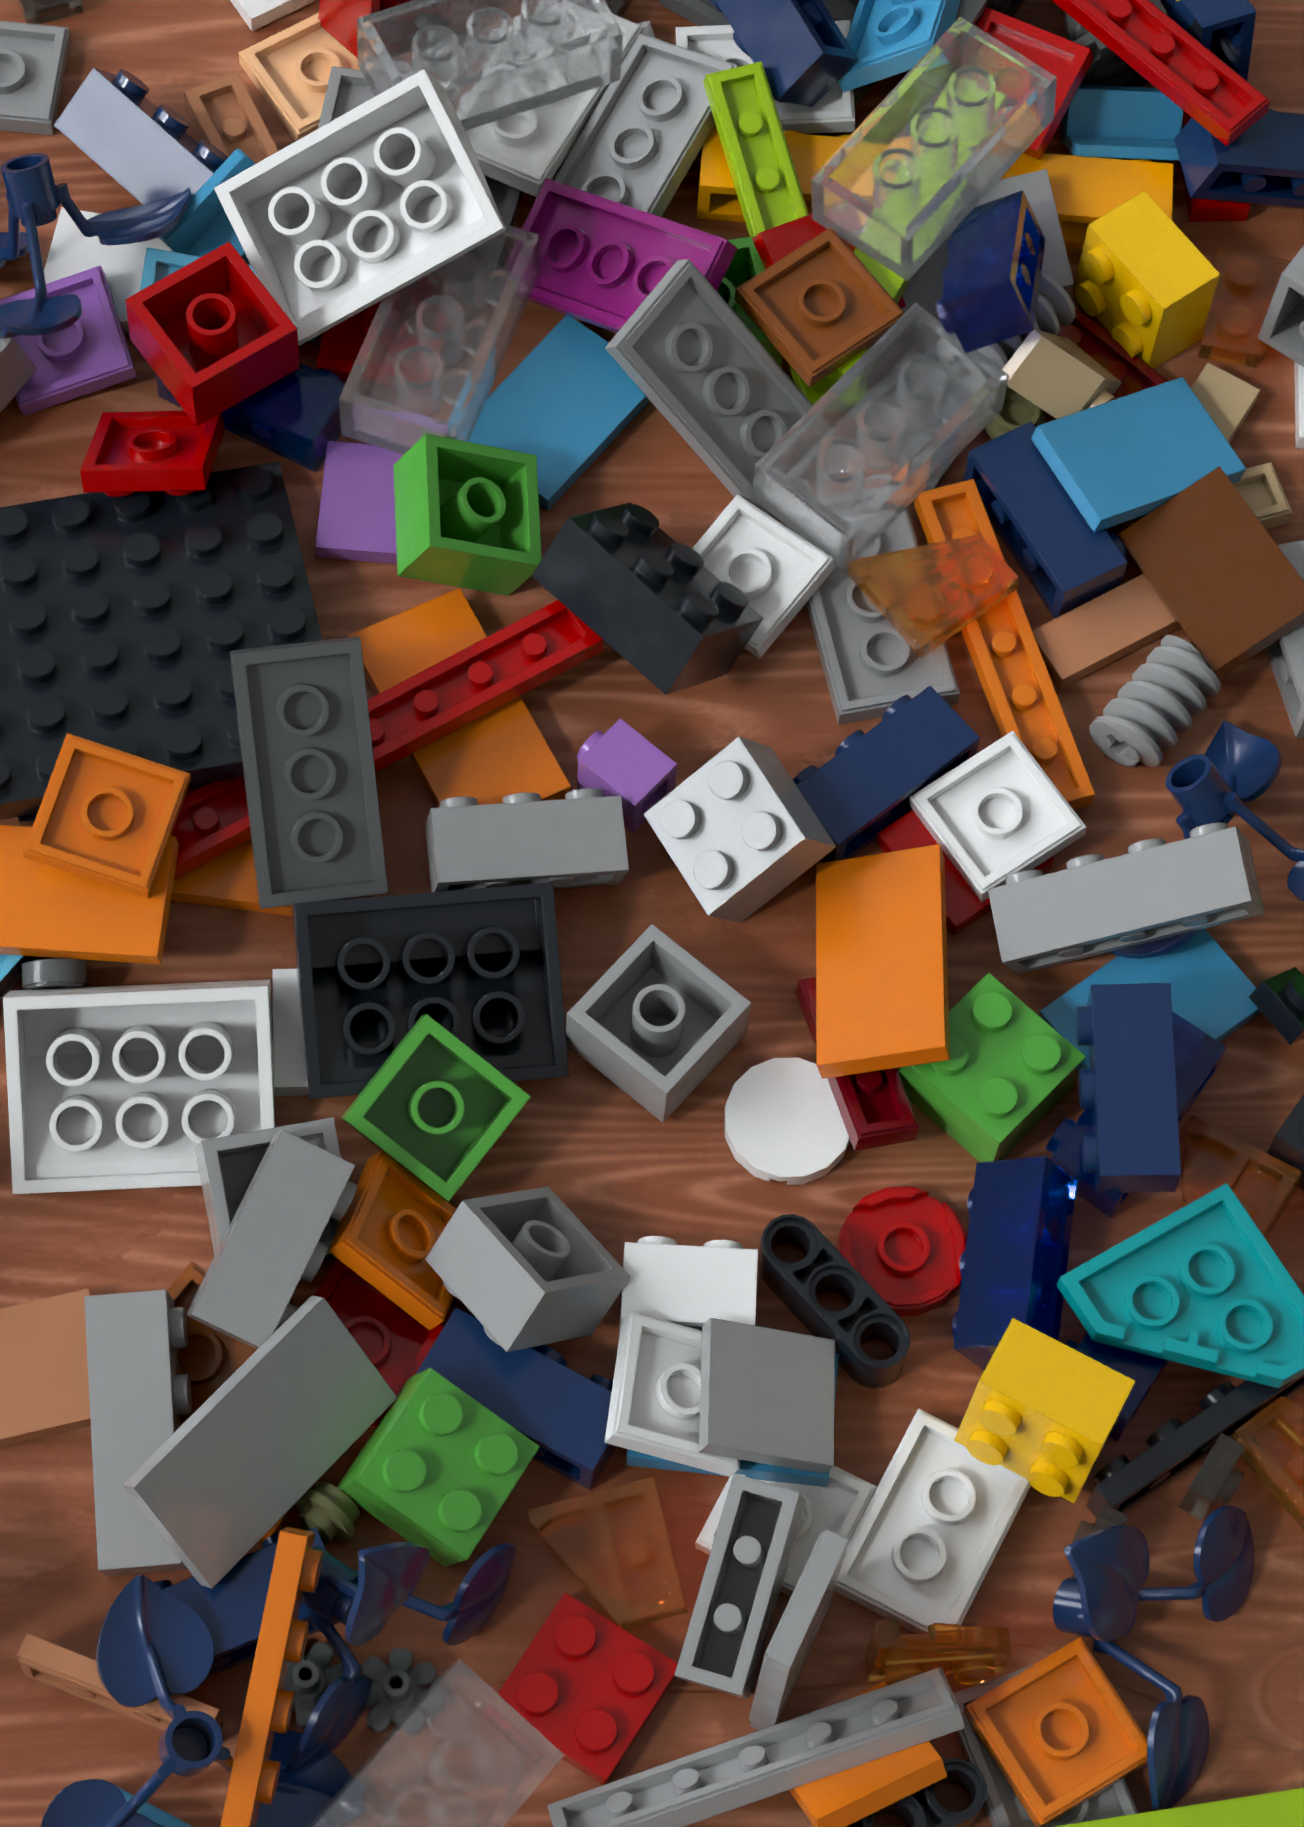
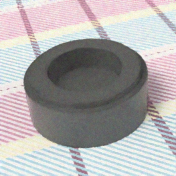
[22,959,88,990]

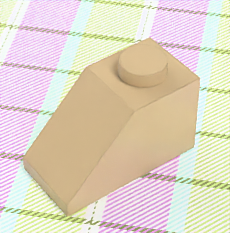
[996,329,1122,419]

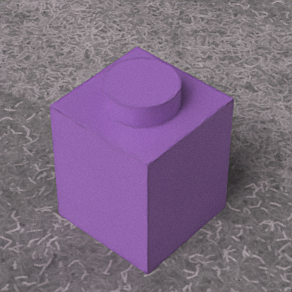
[577,718,677,833]

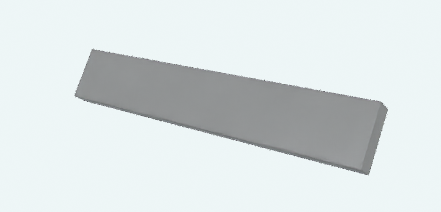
[547,1667,965,1827]

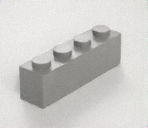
[988,823,1265,974]
[84,1289,192,1576]

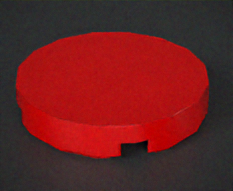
[837,1186,969,1316]

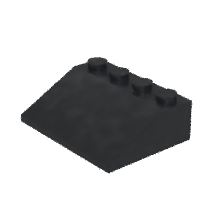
[291,883,569,1099]

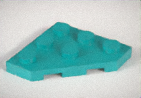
[1057,1183,1304,1388]

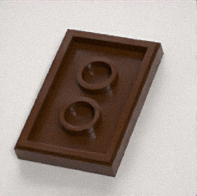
[1117,466,1304,679]

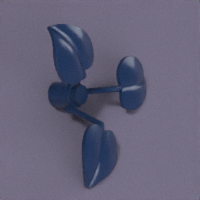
[0,153,192,339]
[1109,721,1304,959]
[1053,1505,1255,1811]
[280,1542,517,1775]
[41,1575,365,1827]

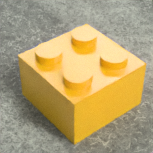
[1073,190,1220,369]
[954,1318,1135,1503]

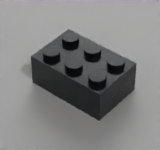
[532,502,764,695]

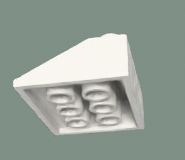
[214,69,506,346]
[3,979,276,1194]

